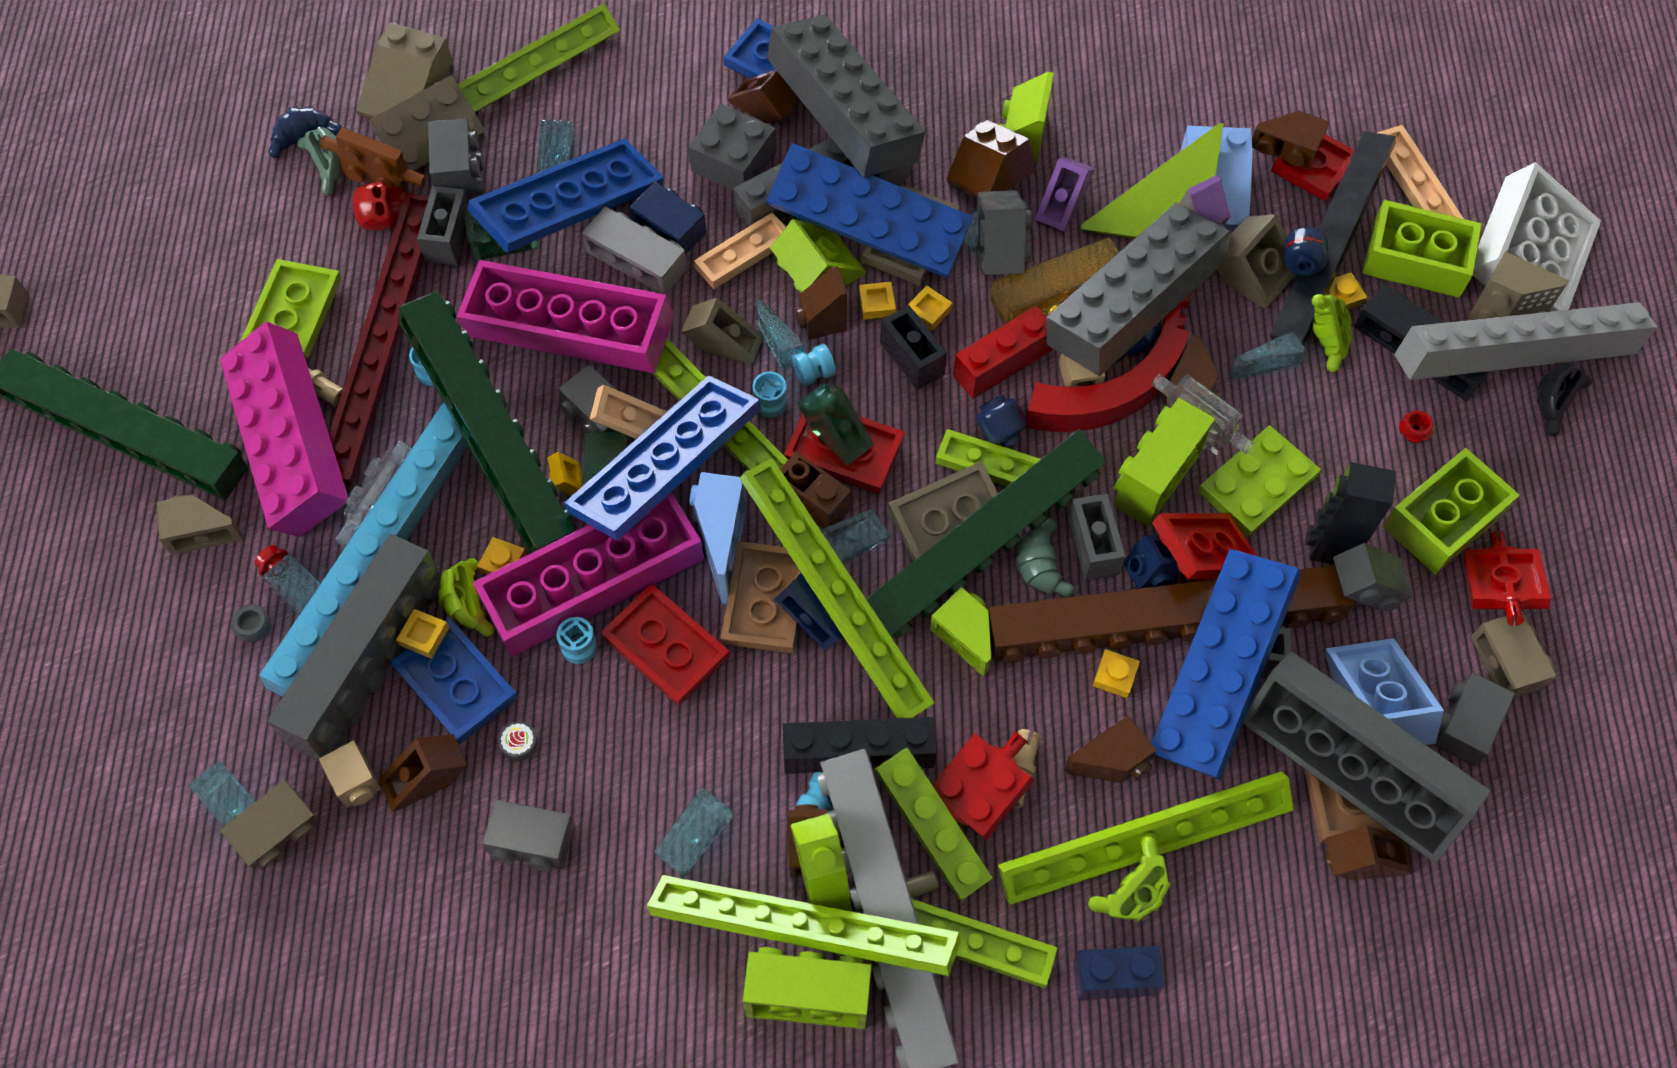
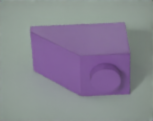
[1035,157,1095,231]
[1179,174,1231,228]

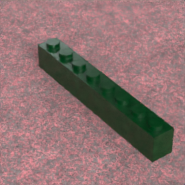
[397,291,575,554]
[0,348,249,501]
[866,429,1106,640]

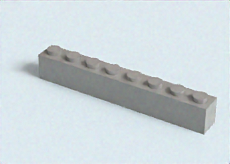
[1394,302,1658,380]
[817,749,960,1068]

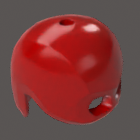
[352,181,405,231]

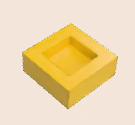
[1327,272,1368,310]
[859,282,896,320]
[907,286,953,331]
[547,452,584,496]
[477,537,527,575]
[396,609,450,659]
[1092,649,1140,698]

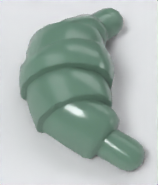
[297,127,343,196]
[1015,518,1075,597]

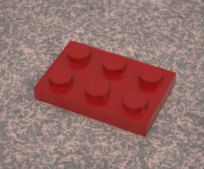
[783,399,905,494]
[1152,513,1257,580]
[600,584,730,706]

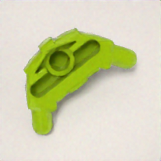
[1312,294,1353,372]
[438,558,495,637]
[1088,836,1171,922]

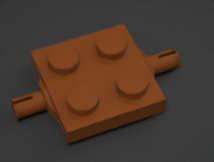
[319,127,427,194]

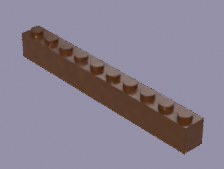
[988,565,1355,663]

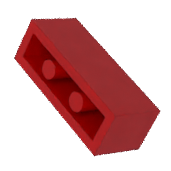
[953,306,1053,399]

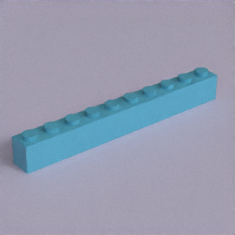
[259,402,468,697]

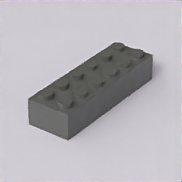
[767,15,926,177]
[1046,202,1230,376]
[267,533,441,762]
[1243,651,1491,864]

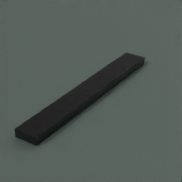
[1270,131,1396,349]

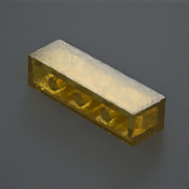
[990,237,1119,325]

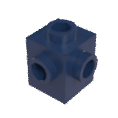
[1123,535,1180,589]

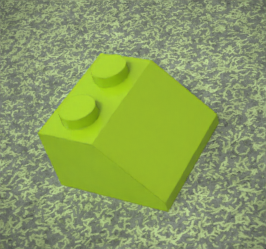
[1000,72,1054,163]
[770,219,866,293]

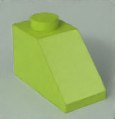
[930,587,991,676]

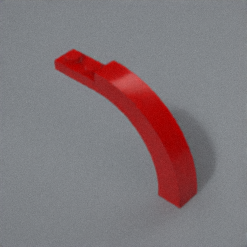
[1026,293,1192,432]

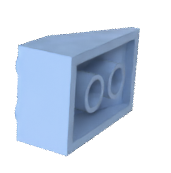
[1180,126,1253,229]
[690,472,747,604]
[1325,638,1444,745]

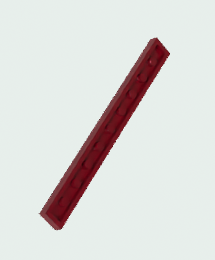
[329,192,430,486]

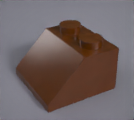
[947,120,1036,198]

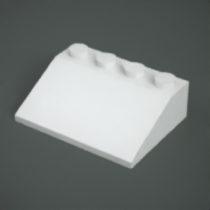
[1473,162,1601,312]

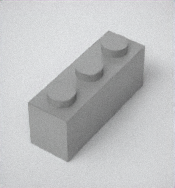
[582,206,687,295]

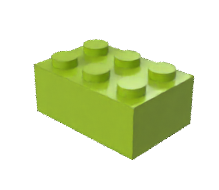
[1362,200,1482,298]
[1113,398,1215,527]
[1382,448,1520,575]
[743,947,871,1030]

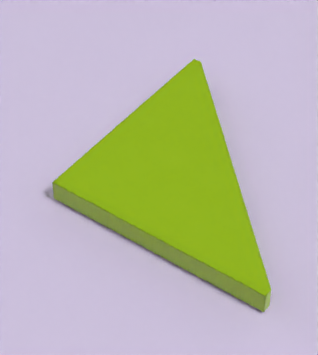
[1080,123,1224,239]

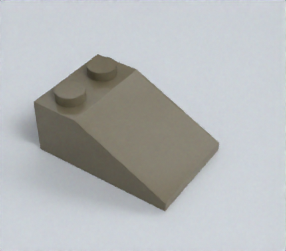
[356,22,453,119]

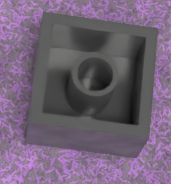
[688,103,777,191]
[428,118,486,201]
[977,191,1031,275]

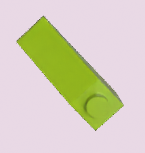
[790,814,853,912]

